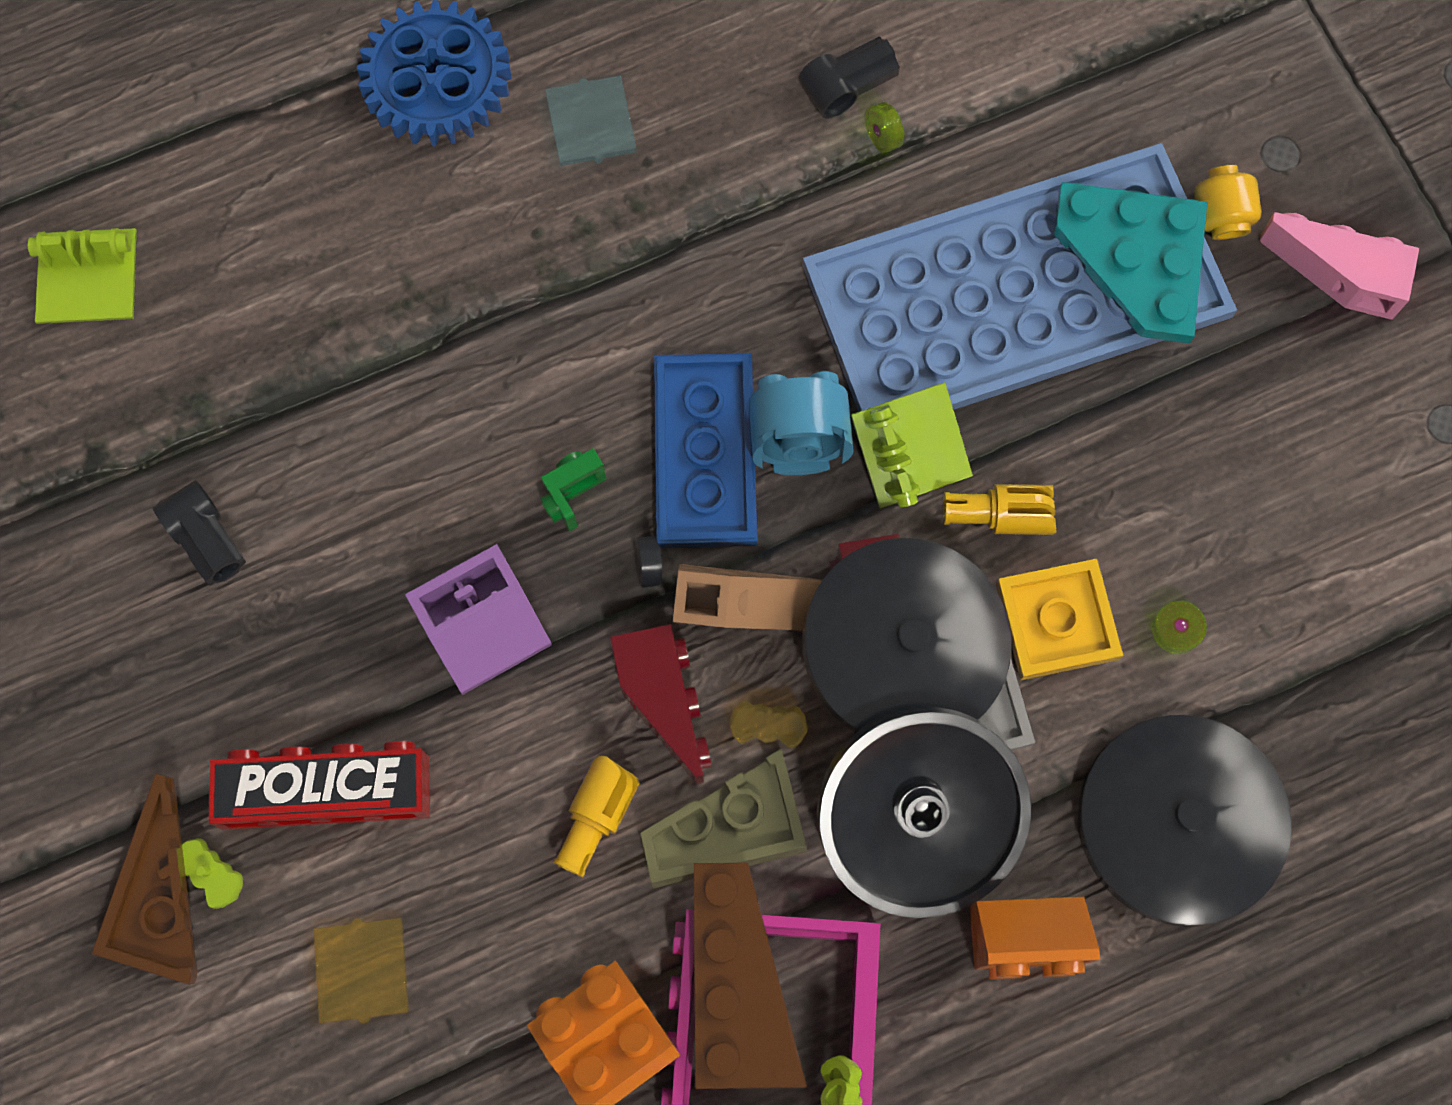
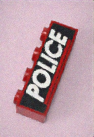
[209,741,430,830]

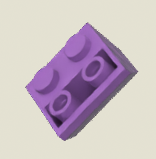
[405,544,552,695]

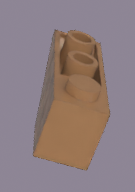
[673,564,822,630]

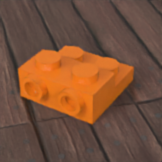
[527,960,680,1105]

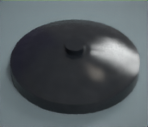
[802,538,1012,733]
[817,707,1031,918]
[1078,715,1292,926]

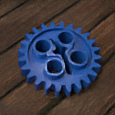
[357,0,512,146]

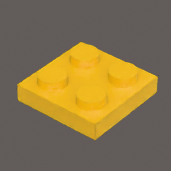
[996,559,1123,681]

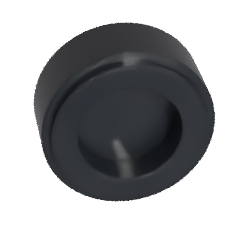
[635,536,662,588]

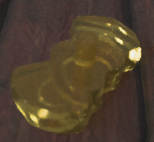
[729,701,808,749]

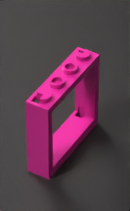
[661,909,881,1105]

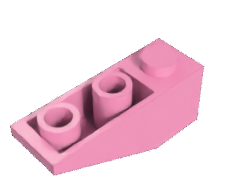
[1260,212,1419,320]

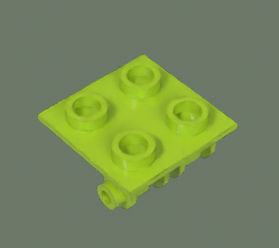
[28,228,137,324]
[851,382,973,509]

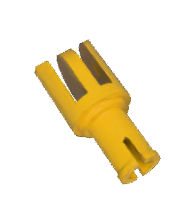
[943,484,1056,535]
[553,756,639,877]

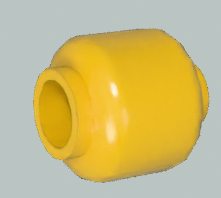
[1194,165,1261,240]

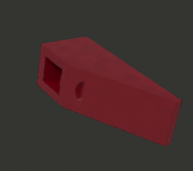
[610,624,712,784]

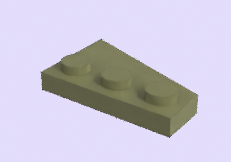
[641,748,807,888]

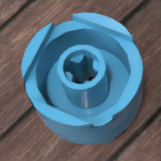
[749,371,853,475]

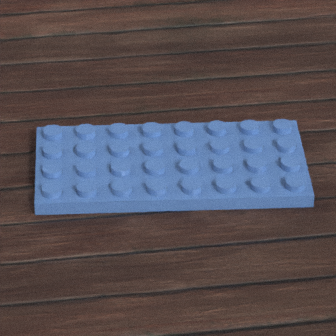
[802,143,1237,412]

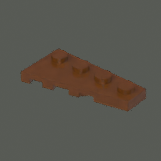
[694,862,807,1089]

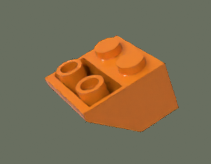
[970,897,1100,980]

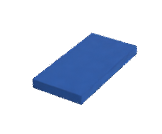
[654,353,757,548]

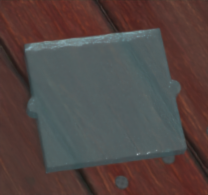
[545,75,637,166]

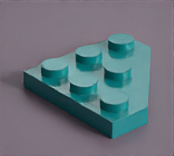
[1054,182,1207,344]

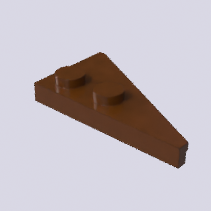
[92,774,197,985]

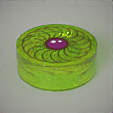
[865,102,904,153]
[1152,601,1207,654]

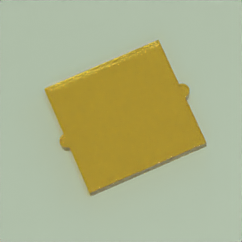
[314,918,409,1024]

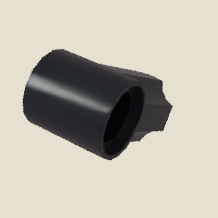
[798,36,900,119]
[152,480,246,586]

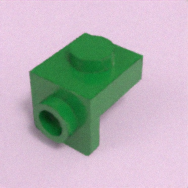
[539,448,607,532]

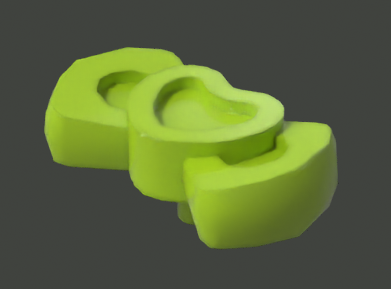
[182,838,243,909]
[821,1056,863,1105]

